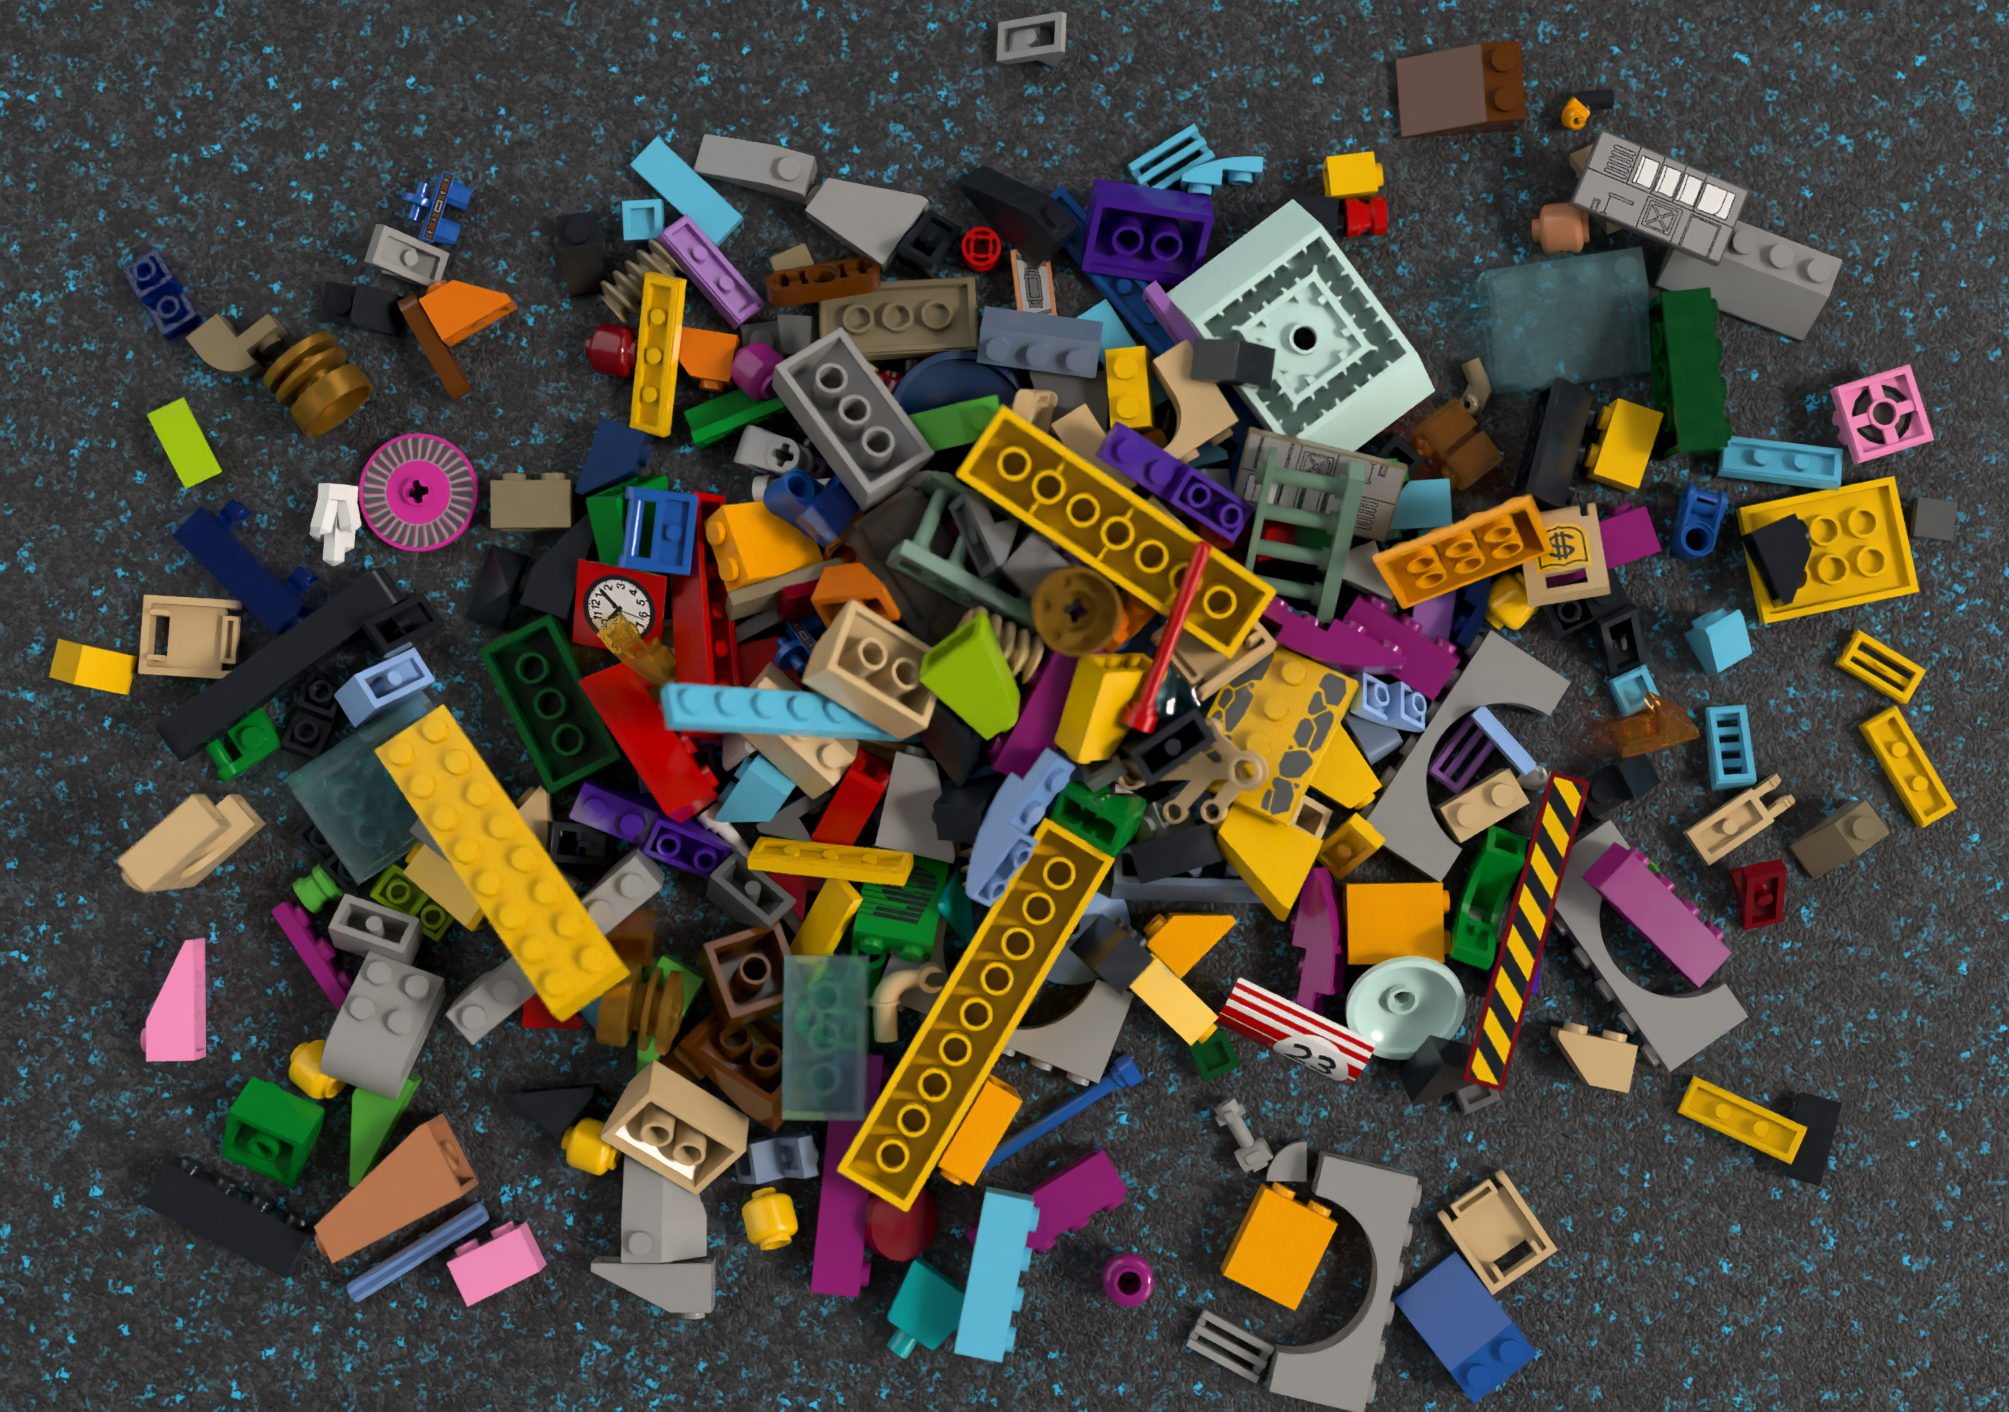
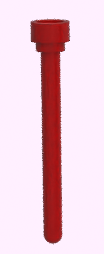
[1122,541,1211,733]

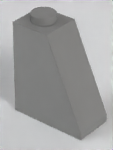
[804,178,929,272]
[875,744,957,863]

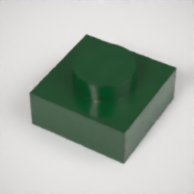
[1187,1029,1240,1082]

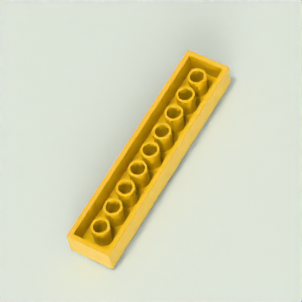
[837,817,1115,1212]

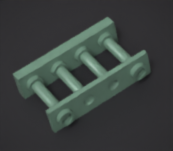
[1243,446,1366,624]
[886,470,1037,636]

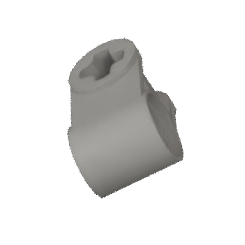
[733,424,815,476]

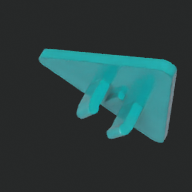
[938,858,974,945]

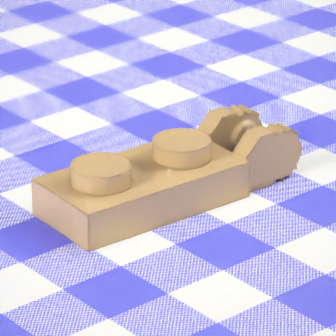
[1683,773,1795,866]

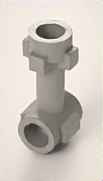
[1214,1097,1274,1173]

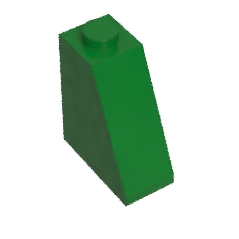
[586,475,668,576]

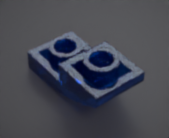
[122,248,203,341]
[795,474,860,549]
[1450,576,1491,651]

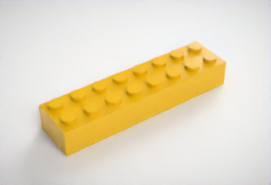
[956,404,1277,659]
[374,704,631,1022]

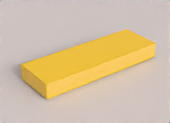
[1858,706,1957,828]
[789,878,863,990]
[1677,1076,1807,1164]

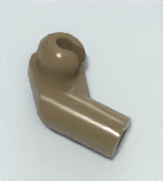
[1458,357,1492,417]

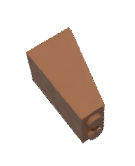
[314,1113,479,1263]

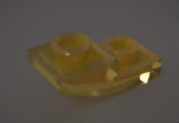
[597,612,676,687]

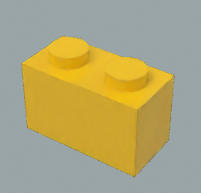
[1105,346,1156,432]
[1583,398,1664,493]

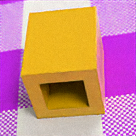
[1322,151,1383,203]

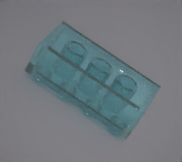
[782,953,870,1121]

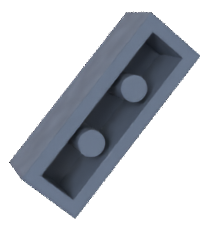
[977,306,1103,379]

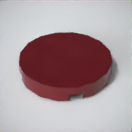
[864,1186,938,1262]

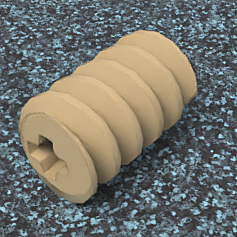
[955,606,1044,684]

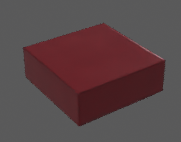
[776,579,820,623]

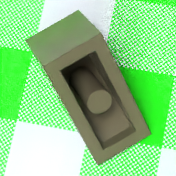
[1788,800,1890,878]

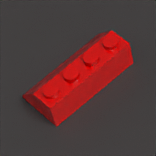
[579,661,720,823]

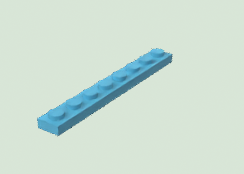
[661,683,923,743]

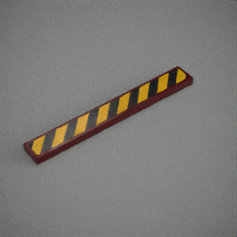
[1461,771,1590,1092]

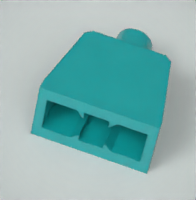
[887,1255,966,1359]

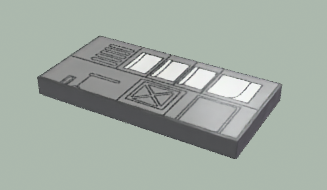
[1568,129,1750,267]

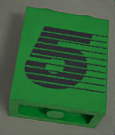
[852,844,950,963]

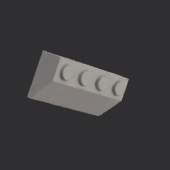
[1654,221,1842,342]
[772,327,935,512]

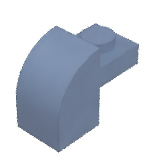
[735,1131,818,1184]

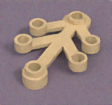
[1116,717,1269,824]

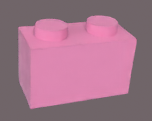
[447,1221,546,1307]

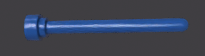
[981,1053,1144,1172]

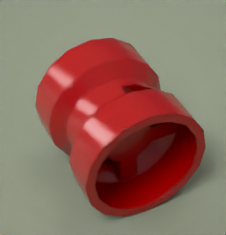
[1342,195,1387,238]
[961,227,1001,274]

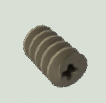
[598,239,685,327]

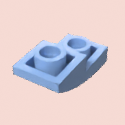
[1350,672,1427,732]

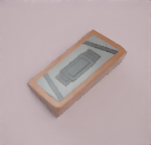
[1010,249,1057,316]

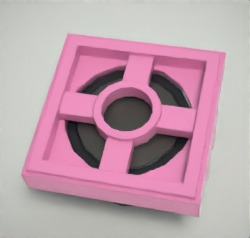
[1830,364,1934,465]

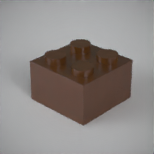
[697,920,806,1031]

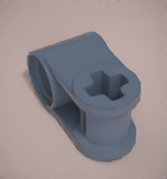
[1341,705,1403,766]

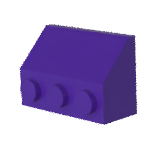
[1081,178,1214,285]

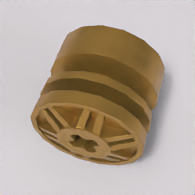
[263,331,373,438]
[1031,566,1122,656]
[596,960,685,1055]

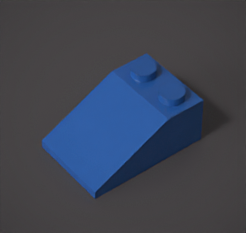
[1393,1250,1538,1404]

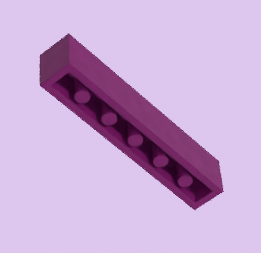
[811,1048,891,1297]

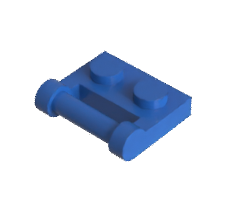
[617,487,699,576]

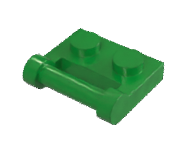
[206,707,283,783]

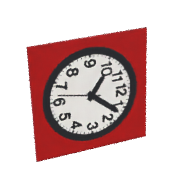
[572,559,667,660]

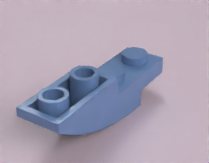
[966,748,1076,907]

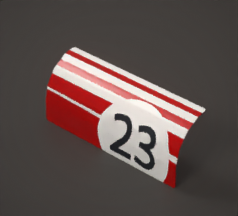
[1215,978,1376,1086]

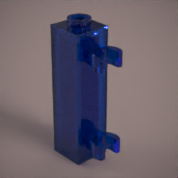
[172,499,319,636]

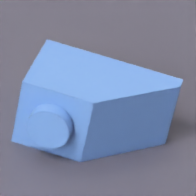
[334,648,435,728]

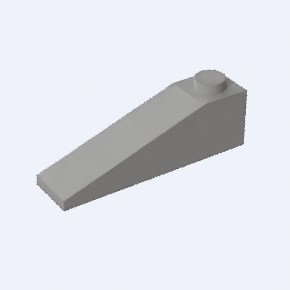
[621,1154,707,1263]

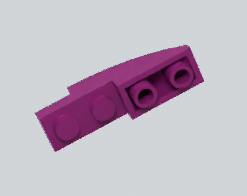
[1258,595,1406,675]
[1290,866,1346,1016]

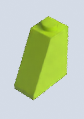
[919,612,1020,740]

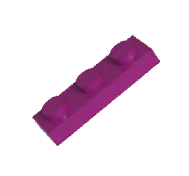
[271,901,355,1011]

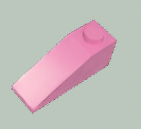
[140,938,206,1062]

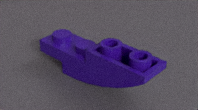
[1094,421,1255,543]
[569,778,732,879]

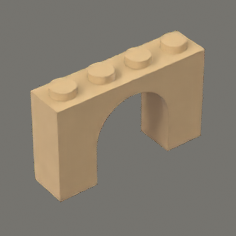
[1049,339,1239,490]
[117,794,266,892]

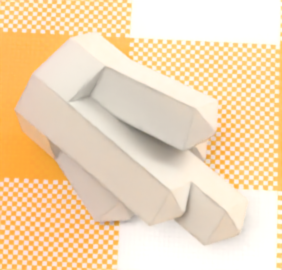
[310,483,362,566]

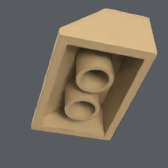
[802,599,938,740]
[740,662,859,799]
[600,1059,749,1196]

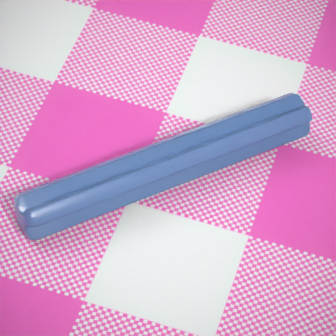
[346,1202,489,1302]

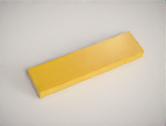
[629,272,687,437]
[747,836,914,886]

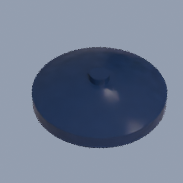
[891,350,1026,510]

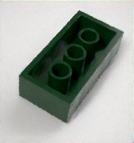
[1643,287,1732,462]
[478,614,628,794]

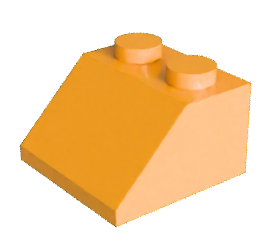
[1142,912,1237,979]

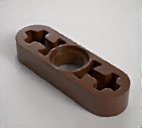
[766,257,881,307]
[397,292,472,401]

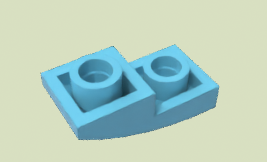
[1179,156,1263,197]

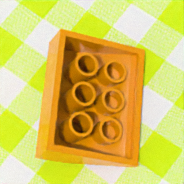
[1372,495,1554,609]

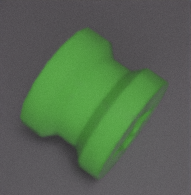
[293,864,343,914]

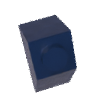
[575,417,654,498]

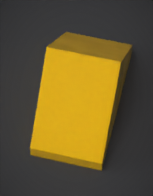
[49,639,137,695]

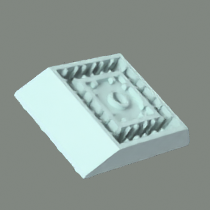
[1166,199,1435,451]

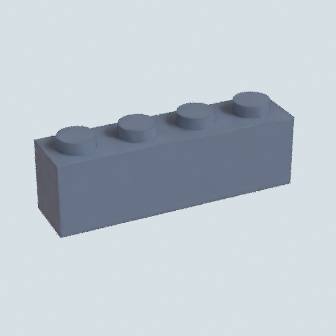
[1110,846,1264,904]

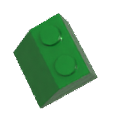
[221,1076,325,1188]

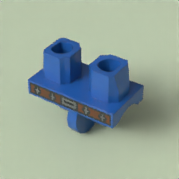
[401,170,472,246]
[775,614,827,673]

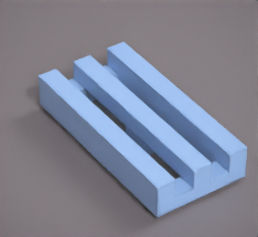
[1469,706,1536,775]

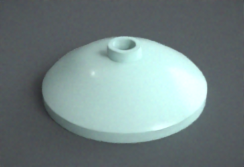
[1345,956,1466,1060]

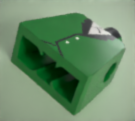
[1050,779,1147,857]

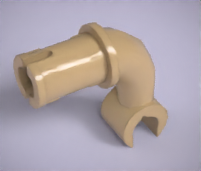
[869,962,943,1042]

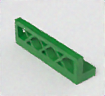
[684,389,791,450]

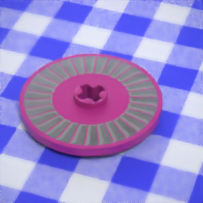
[359,433,479,552]

